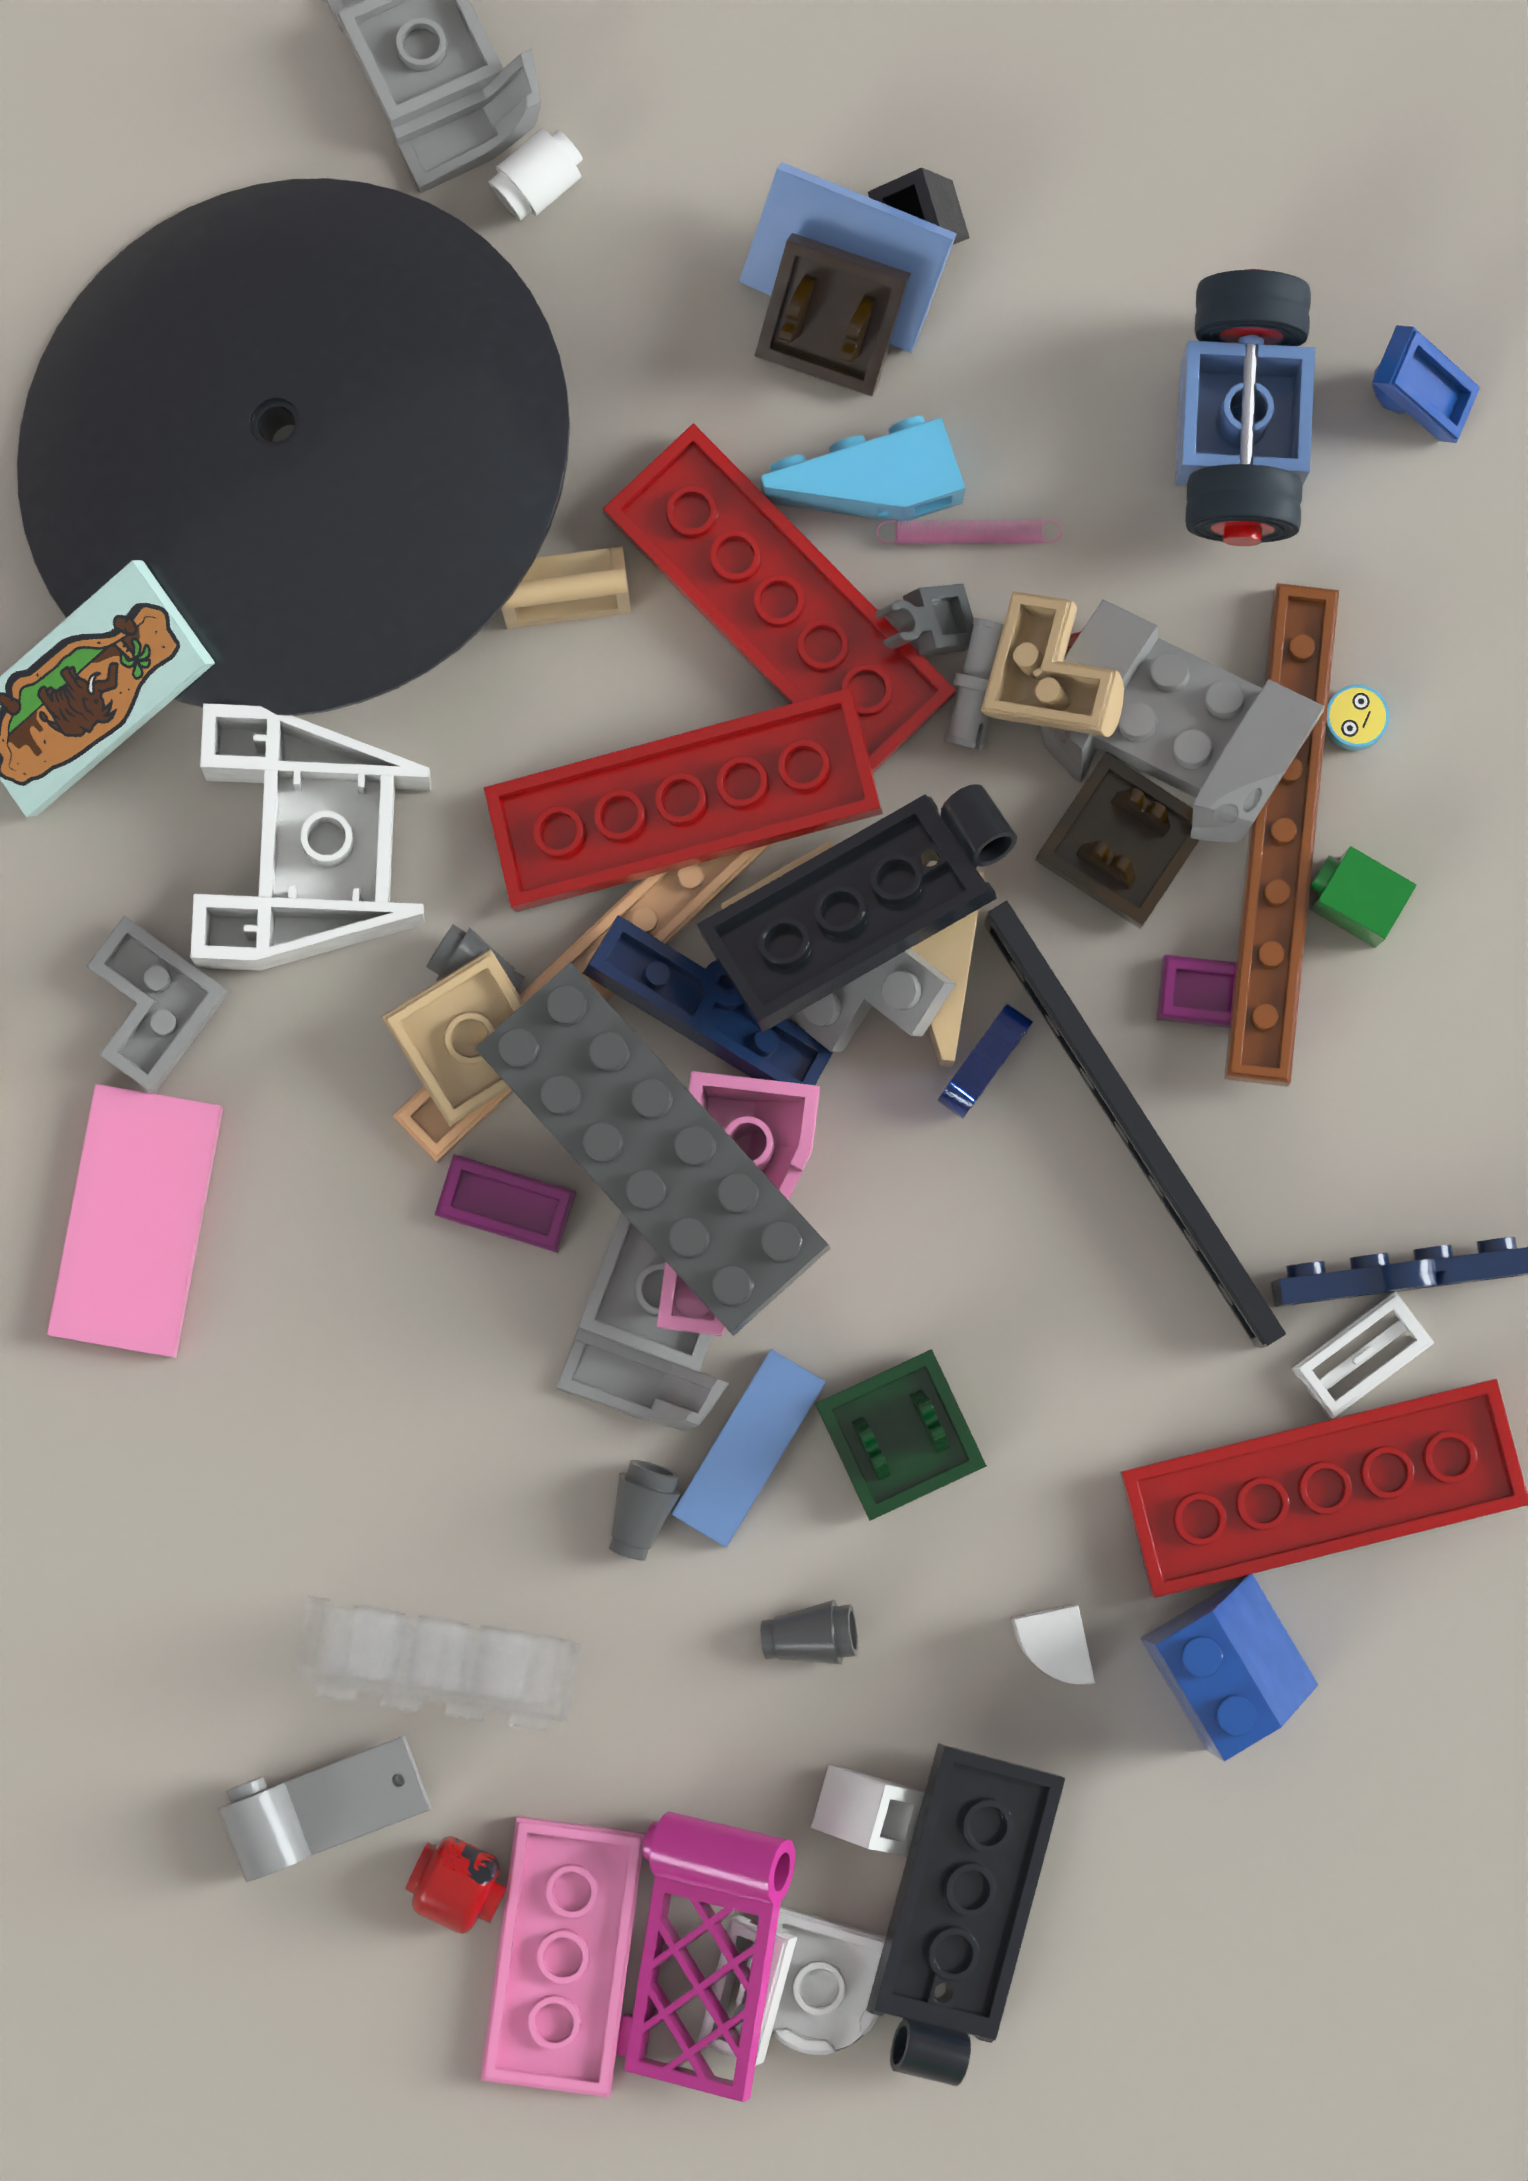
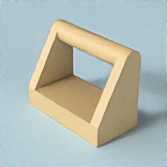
[501,546,632,629]

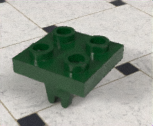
[815,1349,987,1521]

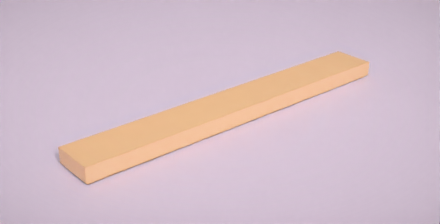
[393,843,774,1163]

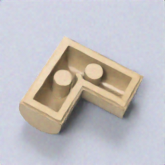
[981,591,1124,738]

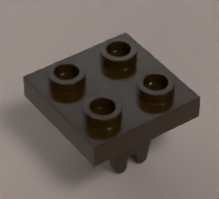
[754,233,911,396]
[1035,752,1199,929]

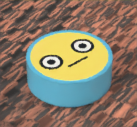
[1325,685,1389,751]

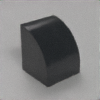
[868,167,970,244]

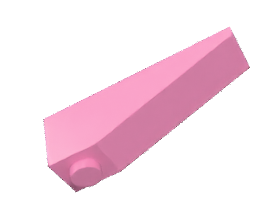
[657,1071,820,1336]

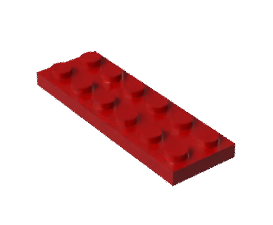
[603,423,956,773]
[483,688,883,912]
[1120,1379,1528,1598]

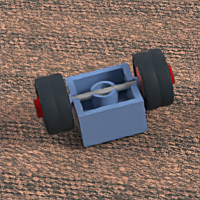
[1175,269,1315,546]

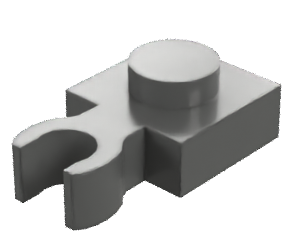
[875,584,974,656]

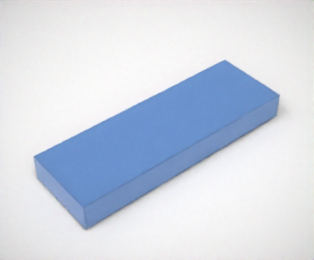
[671,1349,826,1548]

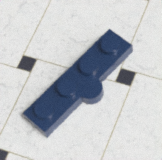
[582,915,833,1085]
[1271,1237,1528,1307]

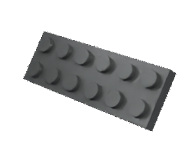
[475,962,831,1336]

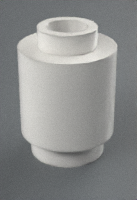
[488,128,583,221]

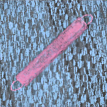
[876,519,1063,545]

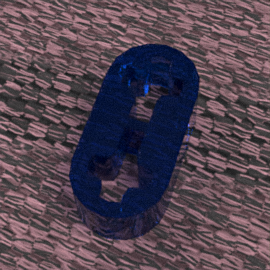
[937,1003,1033,1119]

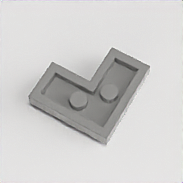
[86,915,230,1094]
[789,948,956,1053]

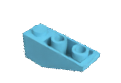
[761,416,965,523]

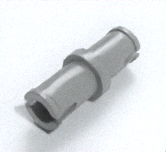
[944,618,1004,751]

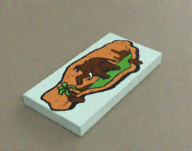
[0,560,215,817]

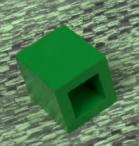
[1310,846,1417,948]

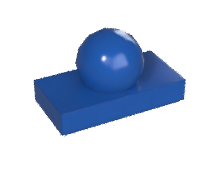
[1372,325,1480,443]

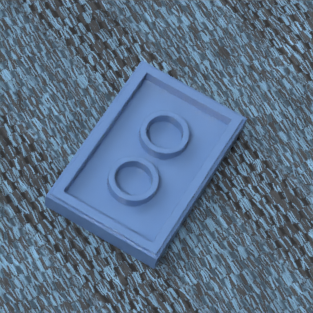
[739,162,957,353]

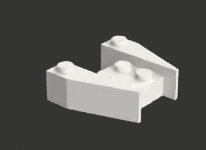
[190,703,431,971]

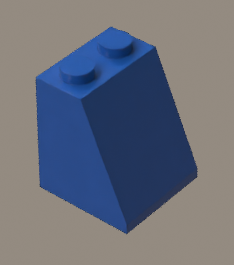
[1140,1574,1318,1762]

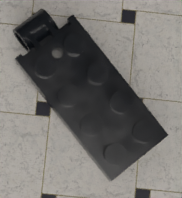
[697,784,1017,1033]
[866,1743,1065,2086]

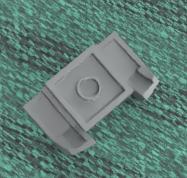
[326,0,541,193]
[1041,599,1325,842]
[556,1212,729,1430]

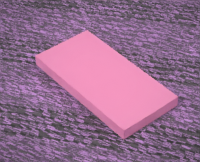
[47,1084,224,1358]
[481,1816,646,2098]

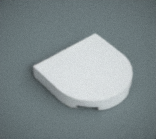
[772,1906,886,2055]

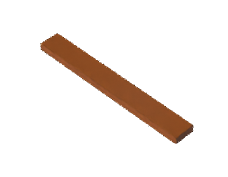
[1224,583,1339,1087]

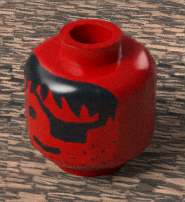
[405,1836,507,1934]

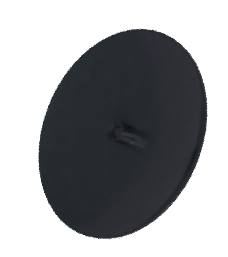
[17,178,570,716]

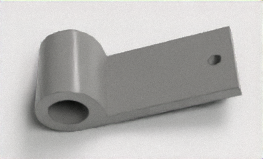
[219,1735,432,1882]

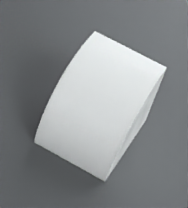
[1011,1604,1095,1684]
[811,1765,925,1856]

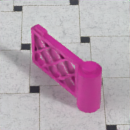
[616,1811,795,2102]

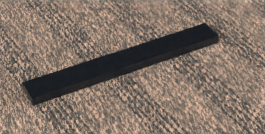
[984,900,1286,1348]

